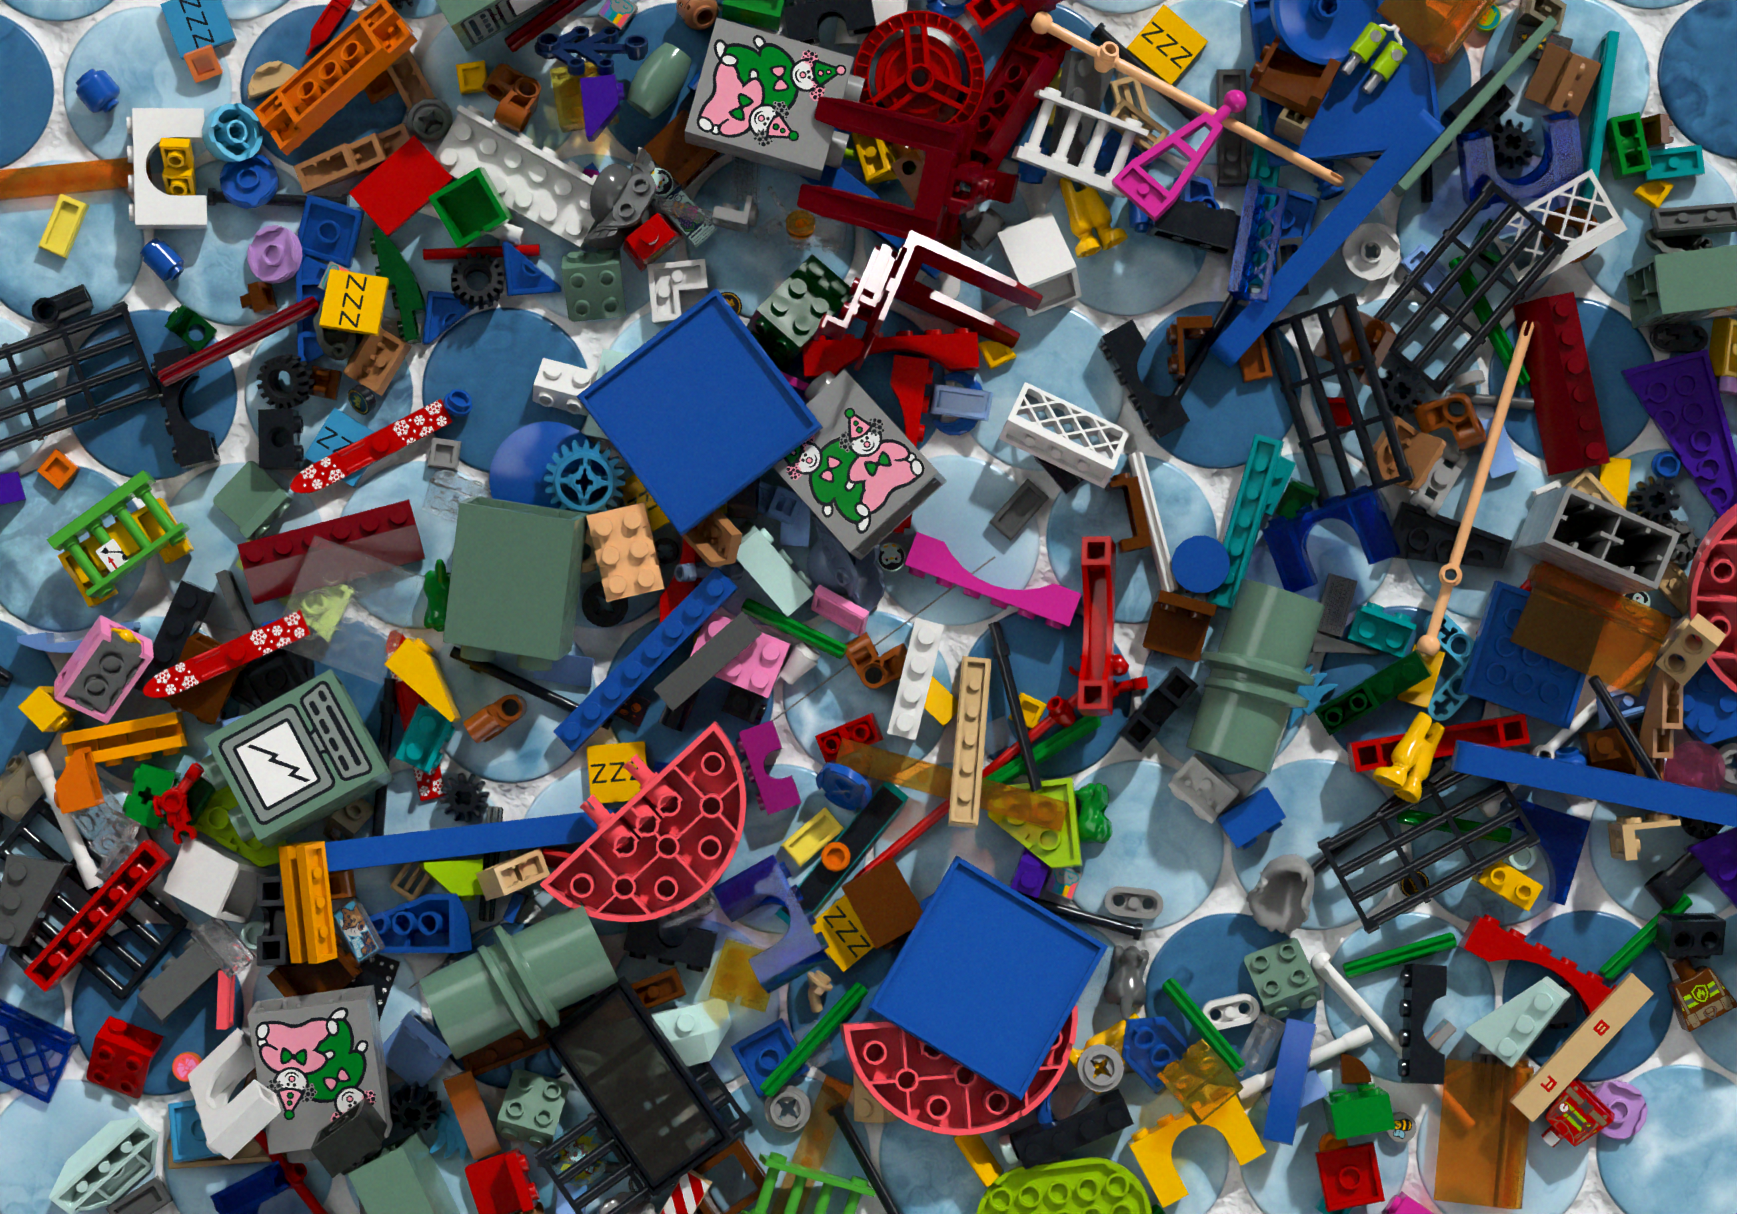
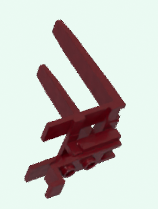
[797,96,1019,242]
[813,230,1043,371]

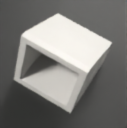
[997,212,1082,317]
[163,836,272,924]

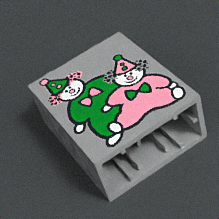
[685,18,865,181]
[773,369,947,560]
[247,985,394,1163]

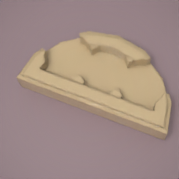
[247,61,298,101]

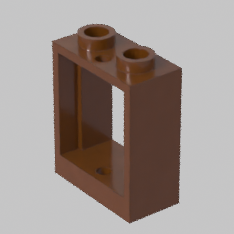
[693,1136,766,1214]

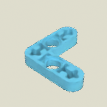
[1423,614,1475,721]

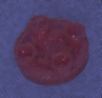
[1665,741,1726,791]

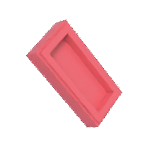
[216,968,236,1030]

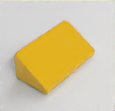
[851,133,898,185]
[1709,318,1737,378]
[1397,644,1445,708]
[924,676,958,727]
[953,1134,1002,1187]

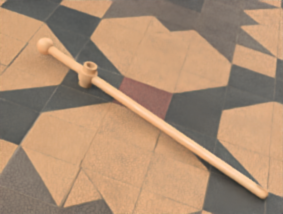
[1031,11,1344,187]
[1417,321,1534,656]

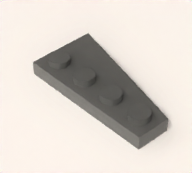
[1048,50,1115,167]

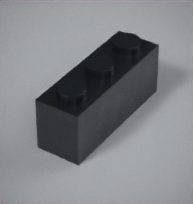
[1146,196,1244,257]

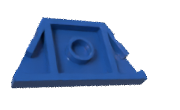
[296,254,357,363]
[1679,656,1737,745]

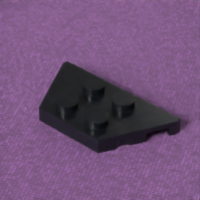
[230,625,315,711]

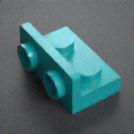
[1346,602,1417,658]
[394,704,455,774]

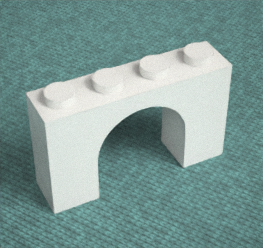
[127,108,207,229]
[887,618,944,740]
[188,1028,281,1160]

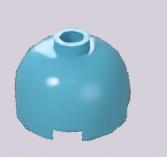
[202,103,263,162]

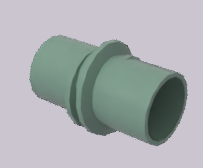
[1186,579,1325,774]
[419,902,619,1060]

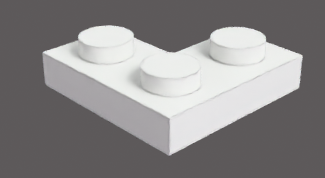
[647,259,708,324]

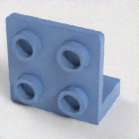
[383,1009,452,1087]

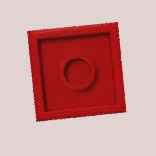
[1314,1142,1385,1212]

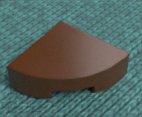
[1339,1053,1372,1084]

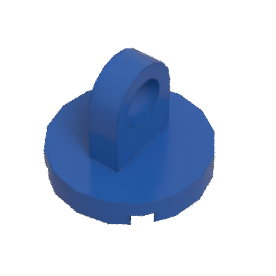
[816,753,872,810]

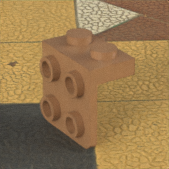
[1362,416,1446,491]

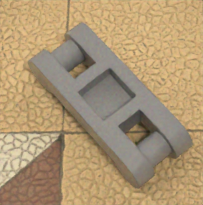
[1409,442,1470,517]

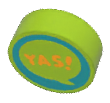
[1470,2,1501,33]

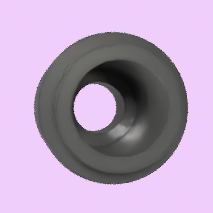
[962,208,1005,251]

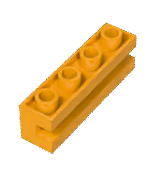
[60,712,189,767]
[278,841,338,964]

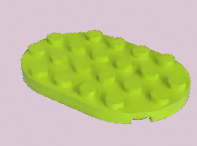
[977,1157,1152,1214]

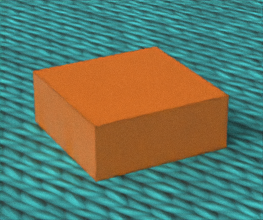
[184,44,223,83]
[37,449,81,491]

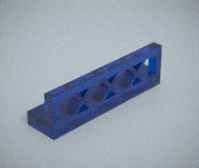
[1227,179,1289,303]

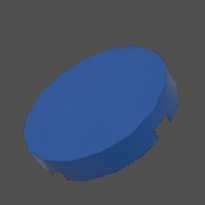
[220,154,279,209]
[1172,535,1230,593]

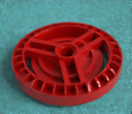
[852,10,985,125]

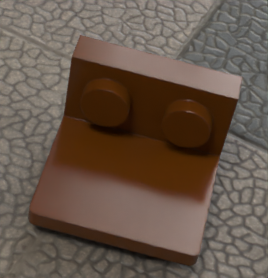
[644,110,722,190]
[1313,305,1397,386]
[1166,315,1212,381]
[1142,590,1217,662]

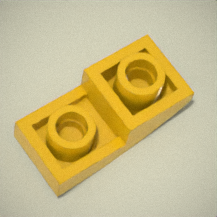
[159,138,197,196]

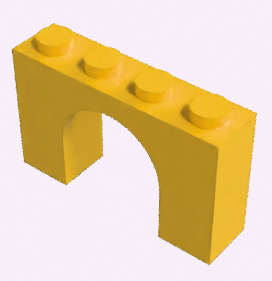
[1127,1085,1266,1208]

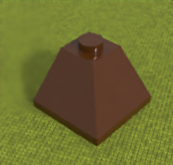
[1578,723,1640,775]

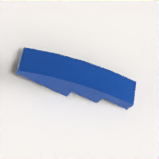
[1263,1018,1317,1146]

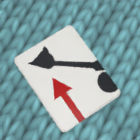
[96,539,129,572]

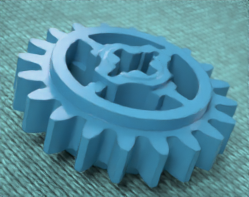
[544,439,626,514]

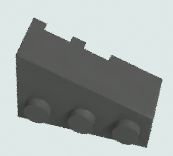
[0,854,74,947]
[137,934,229,1028]

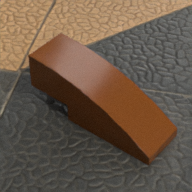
[443,1068,502,1161]

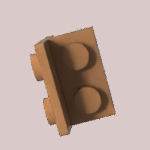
[1524,43,1601,118]

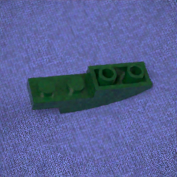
[370,228,426,345]
[1314,649,1432,736]

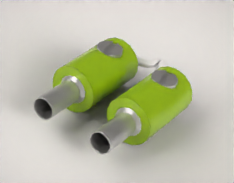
[1341,22,1408,95]

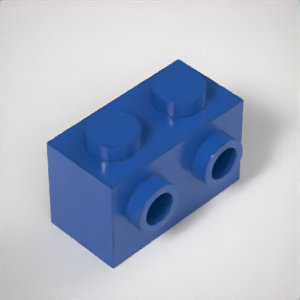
[1216,787,1286,850]

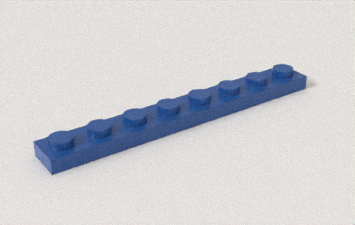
[553,567,739,752]

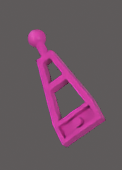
[1112,89,1247,222]

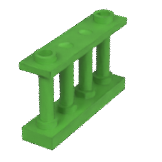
[47,470,190,599]
[740,1152,876,1214]

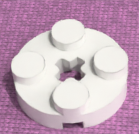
[1340,223,1400,282]

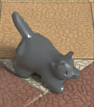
[1104,945,1149,1021]

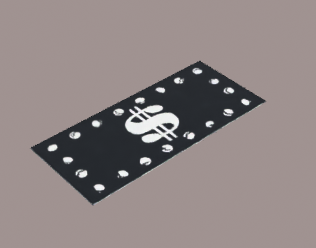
[344,953,400,1022]

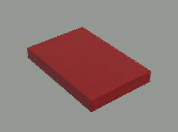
[349,135,454,237]

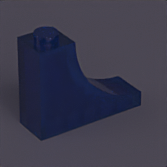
[1509,799,1591,906]

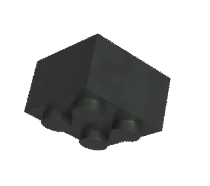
[311,1097,387,1178]

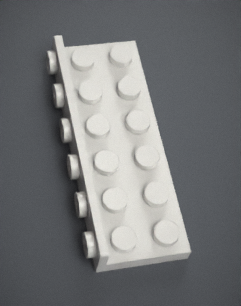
[434,105,597,249]

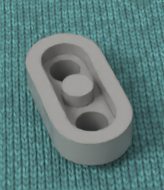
[1104,886,1163,919]

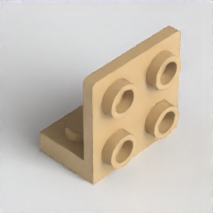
[1607,812,1681,861]

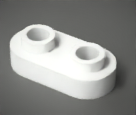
[1201,993,1260,1030]

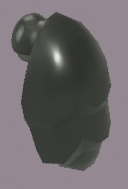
[1645,228,1713,254]
[313,298,356,360]

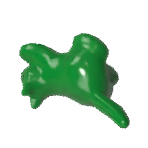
[423,559,451,632]
[1075,783,1113,844]

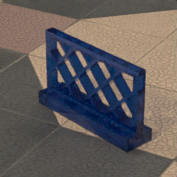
[0,999,81,1104]

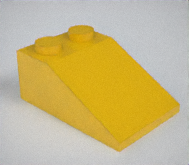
[384,637,462,722]

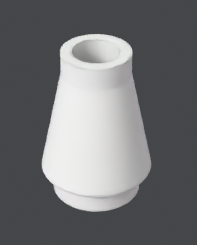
[779,641,821,685]

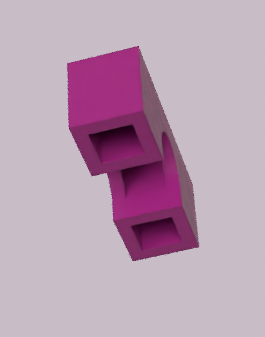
[736,720,802,815]

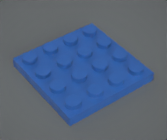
[1459,581,1604,729]

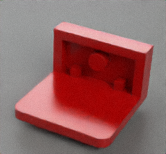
[86,1016,164,1099]
[465,1147,540,1214]

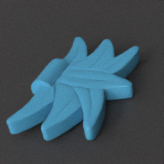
[1287,664,1338,730]
[429,1102,467,1159]

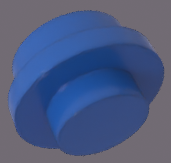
[443,389,472,417]
[1651,451,1681,480]

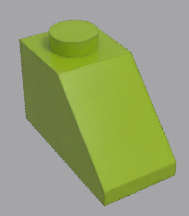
[419,858,484,901]

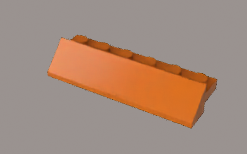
[253,0,418,156]

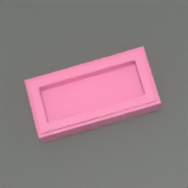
[811,585,869,636]

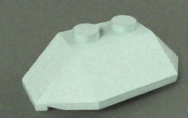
[611,996,732,1075]
[49,1117,159,1214]

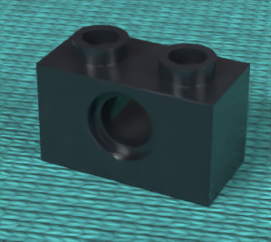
[258,409,304,470]

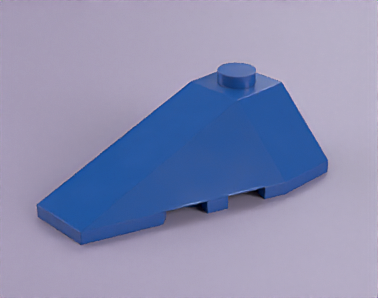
[351,893,472,953]

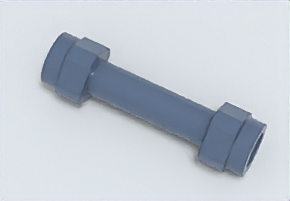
[675,562,743,582]

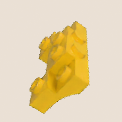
[58,498,194,608]

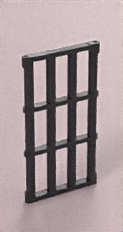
[1373,178,1569,394]
[1263,293,1415,509]
[0,301,160,452]
[1317,771,1541,934]
[0,798,189,1001]
[534,1062,753,1214]

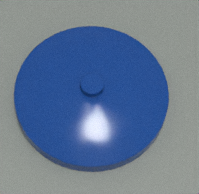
[1270,0,1384,65]
[489,421,606,523]

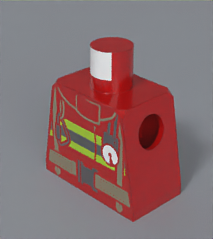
[623,213,684,272]
[1541,1077,1615,1148]

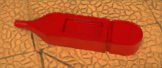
[305,0,355,57]

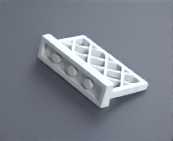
[1494,169,1628,283]
[998,382,1130,489]

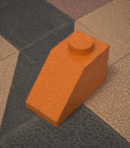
[54,746,105,814]

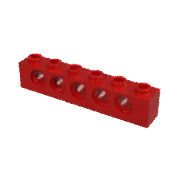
[23,839,174,992]

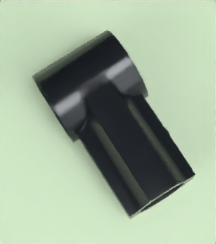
[31,284,94,328]
[1034,456,1084,494]
[659,688,701,732]
[1644,851,1706,909]

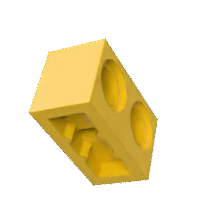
[18,686,79,732]
[1472,854,1544,912]

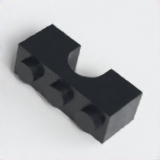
[783,0,877,45]
[1116,666,1199,752]
[257,876,296,968]
[623,918,718,972]

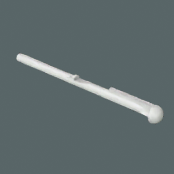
[1311,952,1476,1130]

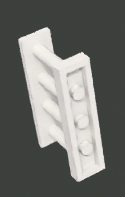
[1011,87,1149,198]

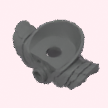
[584,147,656,250]

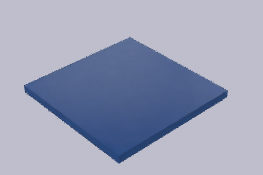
[1247,0,1442,168]
[577,288,823,536]
[867,855,1108,1101]

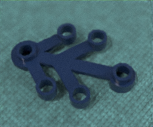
[534,26,648,76]

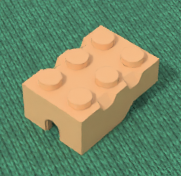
[586,502,666,602]

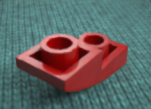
[815,713,884,763]

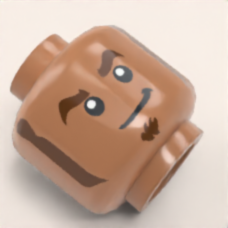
[676,0,719,30]

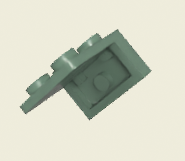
[561,249,626,322]
[213,461,294,540]
[1244,938,1321,1021]
[496,1069,569,1149]

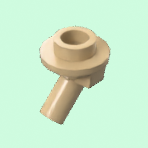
[807,970,833,1013]

